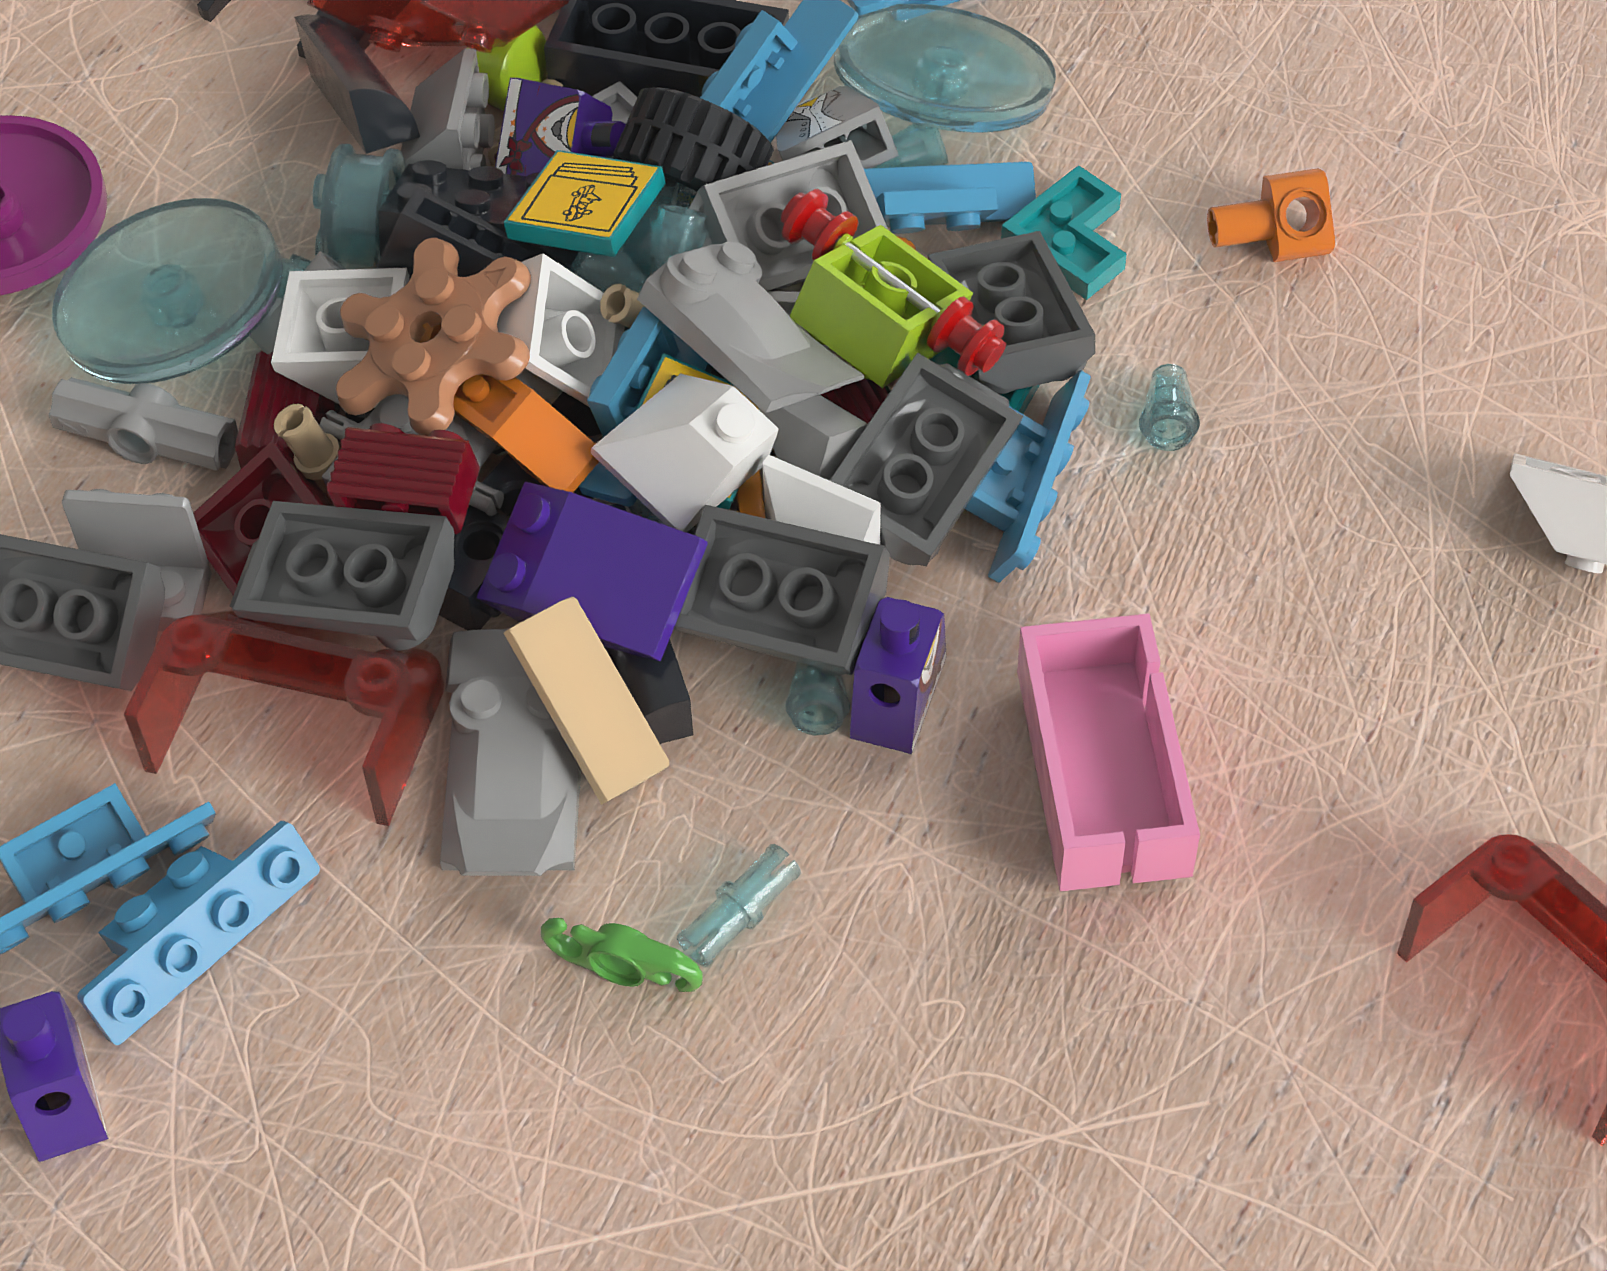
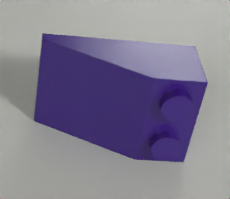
[477,482,708,661]

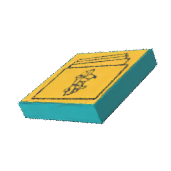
[504,150,666,257]

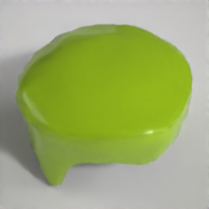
[467,24,547,111]

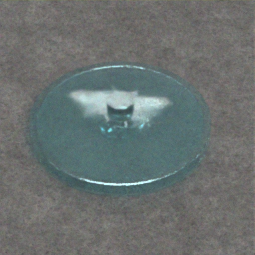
[833,4,1056,133]
[52,198,283,384]

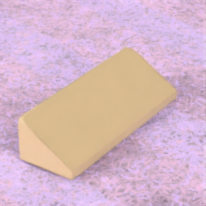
[504,597,669,805]

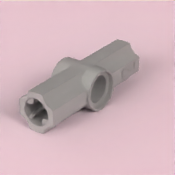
[49,377,238,471]

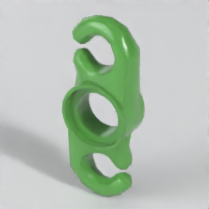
[541,918,703,992]

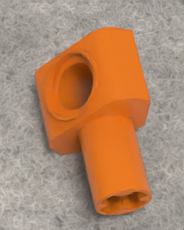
[1207,168,1335,262]

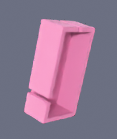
[1017,613,1200,891]

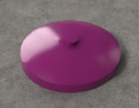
[0,115,107,296]

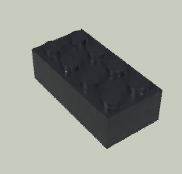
[544,0,789,98]

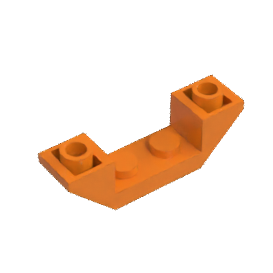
[453,374,599,493]

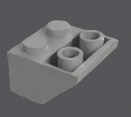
[397,48,495,178]

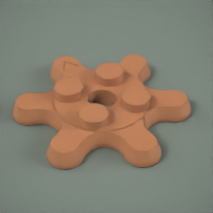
[336,238,531,436]

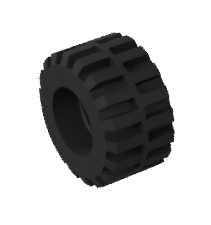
[613,88,774,206]

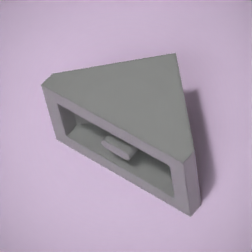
[758,395,868,481]

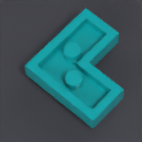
[1001,165,1127,300]

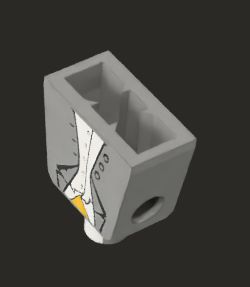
[776,85,899,169]

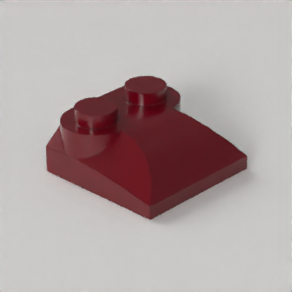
[193,441,332,596]

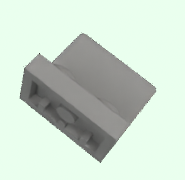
[62,489,212,634]

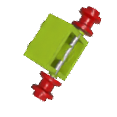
[781,189,1006,388]

